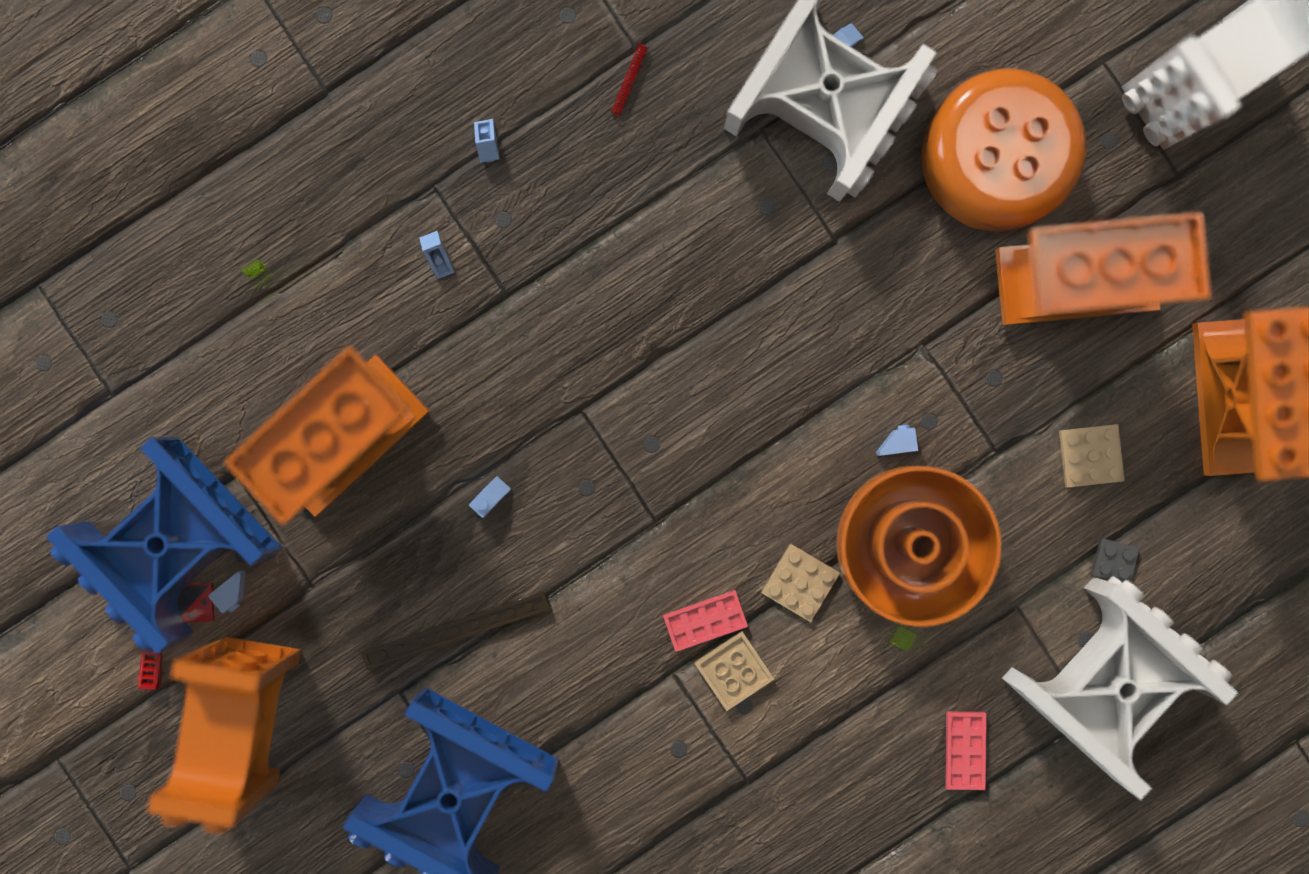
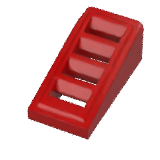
[138,650,163,690]

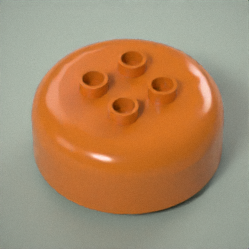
[921,69,1086,232]
[836,466,1001,626]

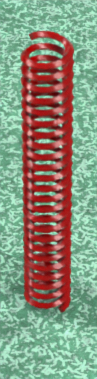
[611,42,648,117]

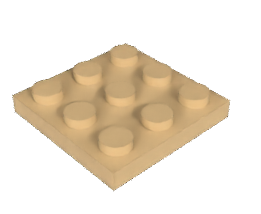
[1059,424,1124,488]
[761,543,840,622]
[694,631,774,711]

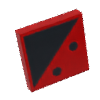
[178,583,215,623]

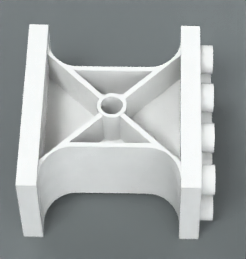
[724,0,938,202]
[1121,0,1309,150]
[1002,576,1238,800]

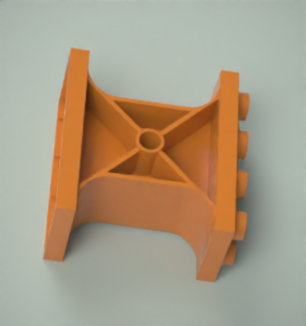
[995,213,1210,326]
[1192,307,1309,480]
[224,347,431,525]
[148,636,301,833]

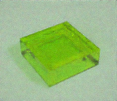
[241,259,266,278]
[890,625,917,652]

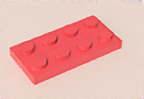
[663,590,748,652]
[945,711,986,790]

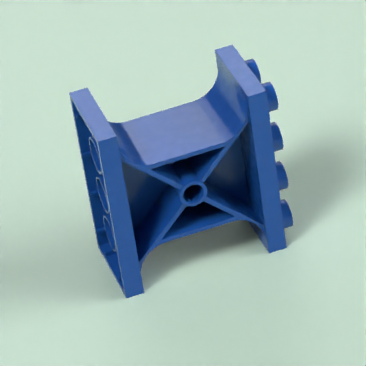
[46,437,283,654]
[343,687,559,874]

